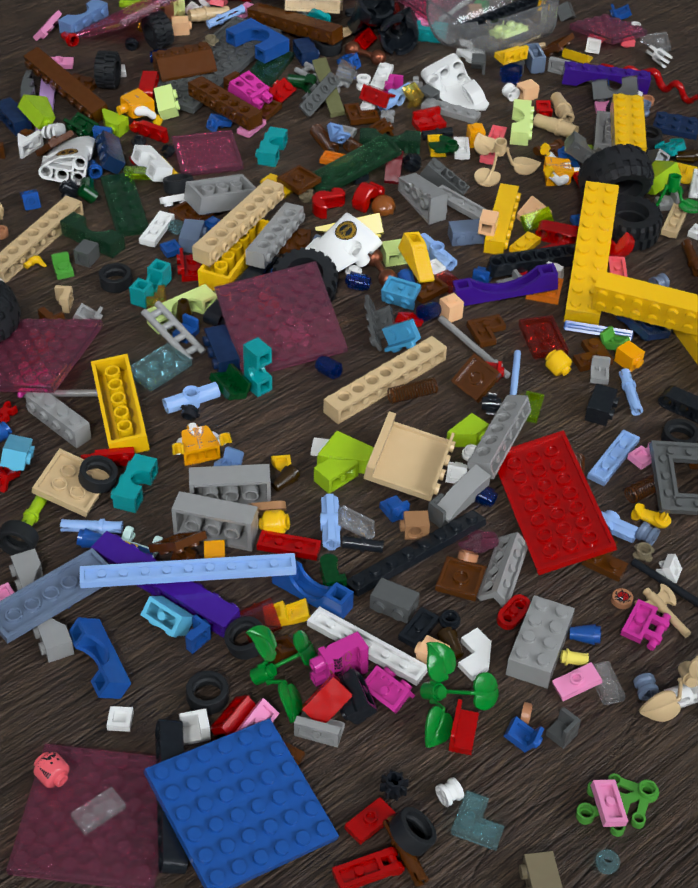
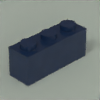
[0,97,33,136]
[95,130,126,175]
[202,324,240,372]

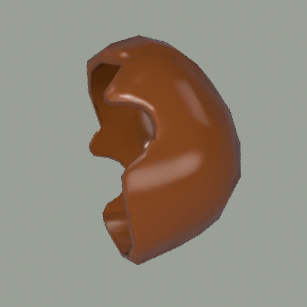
[371,195,396,216]

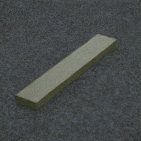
[312,57,345,118]

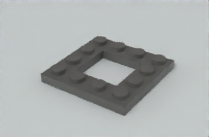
[649,440,698,515]

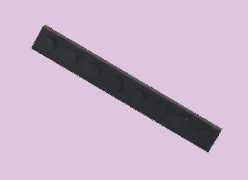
[346,510,486,597]

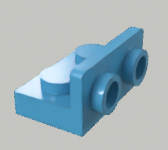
[381,275,421,310]
[382,319,421,353]

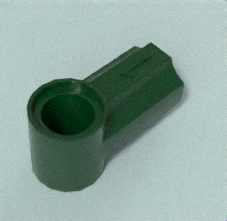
[287,74,317,93]
[77,177,99,204]

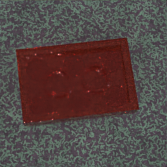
[518,315,569,359]

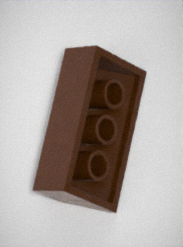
[152,42,217,82]

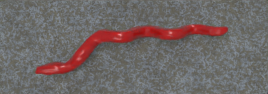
[600,63,698,104]

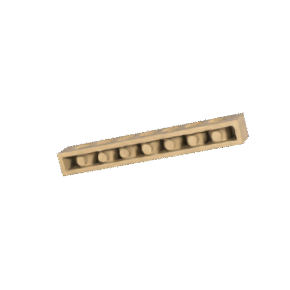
[192,179,285,267]
[0,196,84,284]
[323,336,447,424]

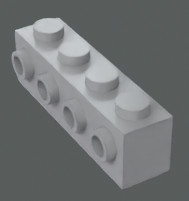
[25,386,92,448]

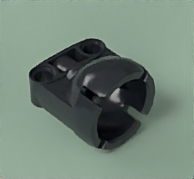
[347,0,394,36]
[376,7,419,55]

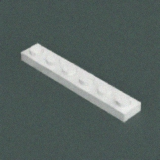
[360,62,394,111]
[307,606,427,686]

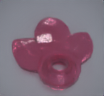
[458,530,499,553]

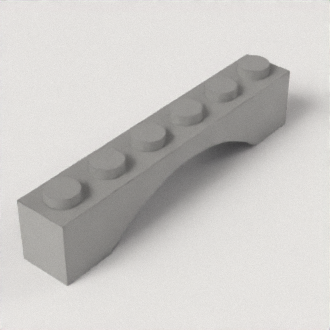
[9,549,74,663]

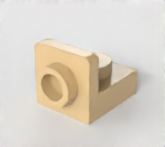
[54,285,74,313]

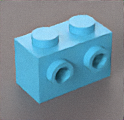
[0,434,35,471]
[141,596,194,638]

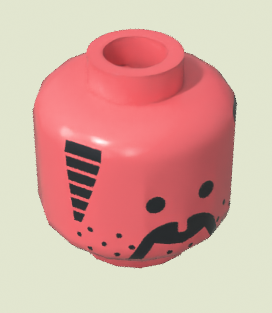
[34,752,70,788]

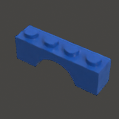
[272,560,354,619]
[69,617,131,699]

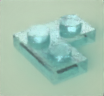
[451,791,505,851]

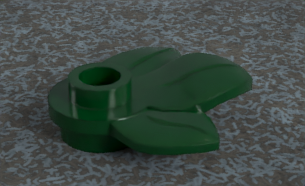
[429,135,459,153]

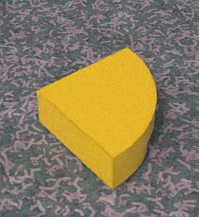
[271,455,291,471]

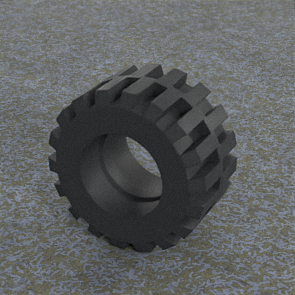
[141,10,174,50]
[94,50,121,89]

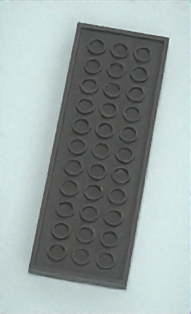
[154,16,282,114]

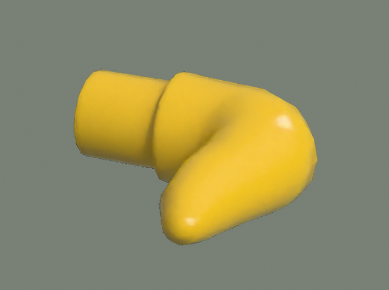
[23,255,47,269]

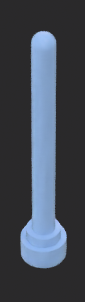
[510,350,521,395]

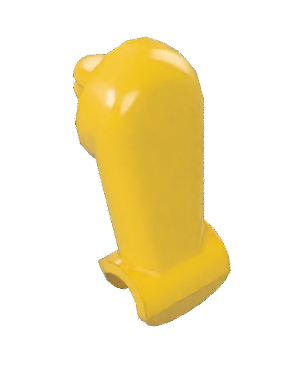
[631,503,671,529]

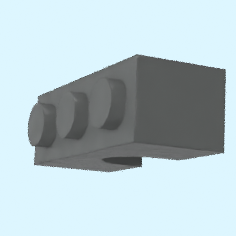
[592,75,639,102]
[564,131,602,164]

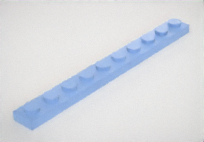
[80,553,296,588]

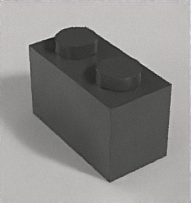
[370,577,420,624]

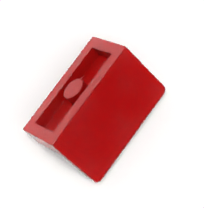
[352,27,377,50]
[359,84,395,108]
[302,673,352,723]
[210,695,256,736]
[449,699,479,755]

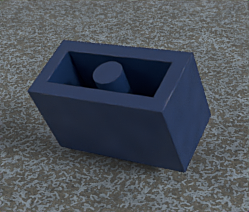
[293,37,320,66]

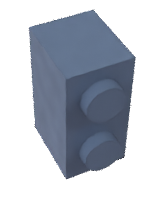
[525,43,546,74]
[179,219,207,253]
[448,219,485,246]

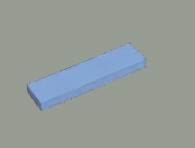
[587,430,640,486]

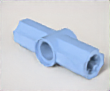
[377,82,414,111]
[420,233,457,272]
[162,382,220,414]
[320,494,341,550]
[601,510,639,543]

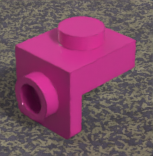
[384,74,404,92]

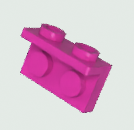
[365,665,415,714]

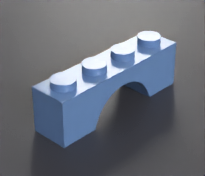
[58,0,109,34]

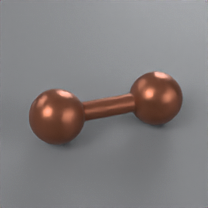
[345,41,386,66]
[368,249,397,286]

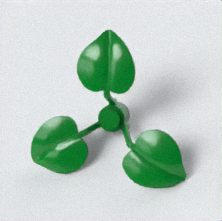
[656,173,698,213]
[245,625,317,724]
[420,642,499,748]

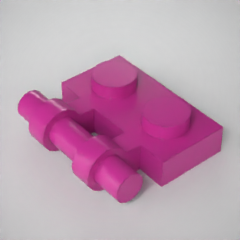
[620,599,671,651]

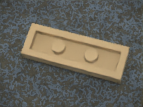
[660,203,688,239]

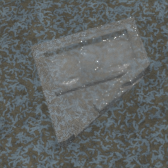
[640,32,671,52]

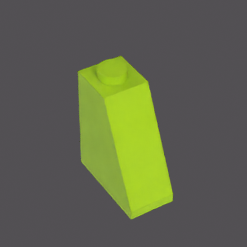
[18,94,56,129]
[648,160,682,195]
[317,431,374,474]

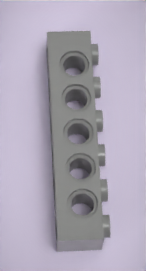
[245,202,305,269]
[467,395,531,479]

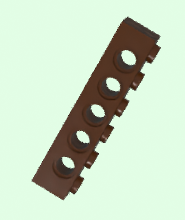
[188,76,263,131]

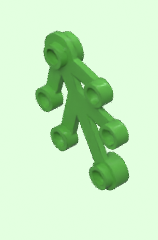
[576,773,659,837]

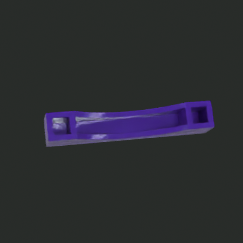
[561,61,651,95]
[453,263,558,306]

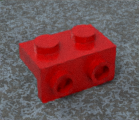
[269,77,297,103]

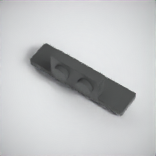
[299,72,340,117]
[364,294,395,351]

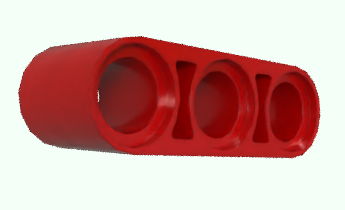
[138,70,159,100]
[535,220,579,244]

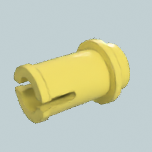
[560,648,589,666]

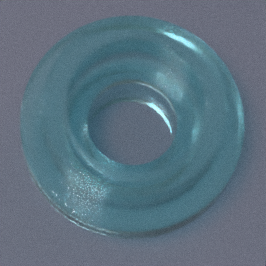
[168,220,183,234]
[595,850,620,874]

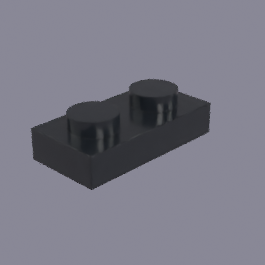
[398,607,440,649]

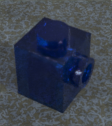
[500,63,523,85]

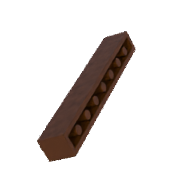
[247,2,343,45]
[24,47,108,123]

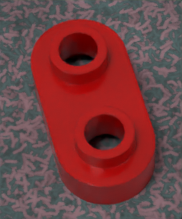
[496,594,531,630]

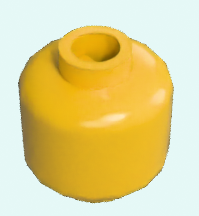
[545,349,572,376]
[259,509,290,534]

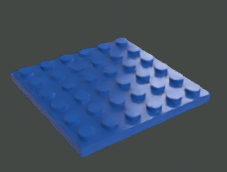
[144,718,339,888]

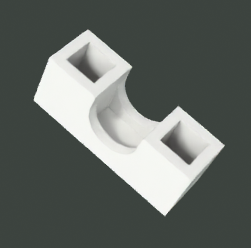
[131,145,173,182]

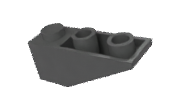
[420,157,470,196]

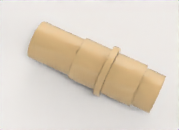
[188,6,230,23]
[550,92,575,123]
[533,113,579,138]

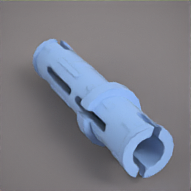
[206,4,246,29]
[619,368,643,416]
[60,519,123,534]

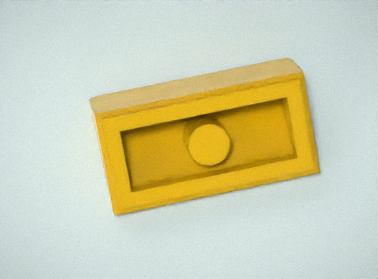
[562,48,593,64]

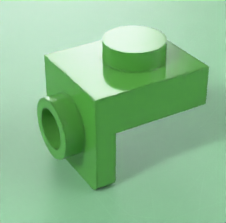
[600,326,630,351]

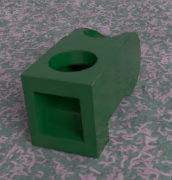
[320,554,347,587]

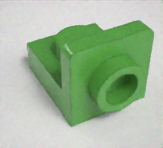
[51,251,74,280]

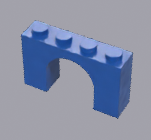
[226,18,289,63]

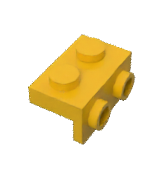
[494,45,529,65]

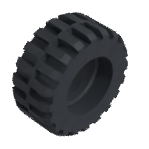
[611,195,663,252]
[272,248,338,315]

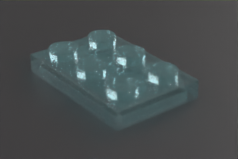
[131,343,192,391]

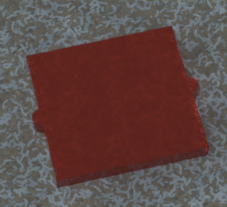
[240,597,282,643]

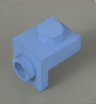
[327,122,351,144]
[214,446,244,466]

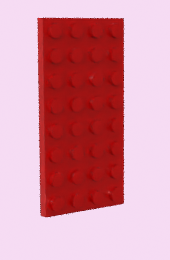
[497,430,617,576]

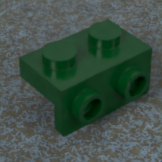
[63,112,100,137]
[209,363,251,400]

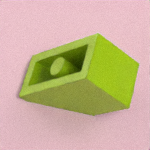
[102,108,130,138]
[447,413,489,447]
[314,459,359,494]

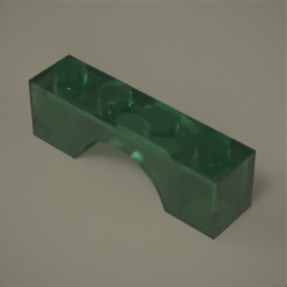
[359,128,421,154]
[60,212,125,258]

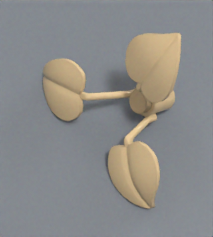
[474,132,541,187]
[639,655,698,722]

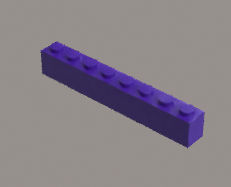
[90,531,240,638]

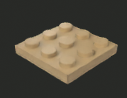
[31,448,110,517]

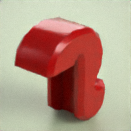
[352,181,385,213]
[312,187,345,219]
[609,232,635,257]

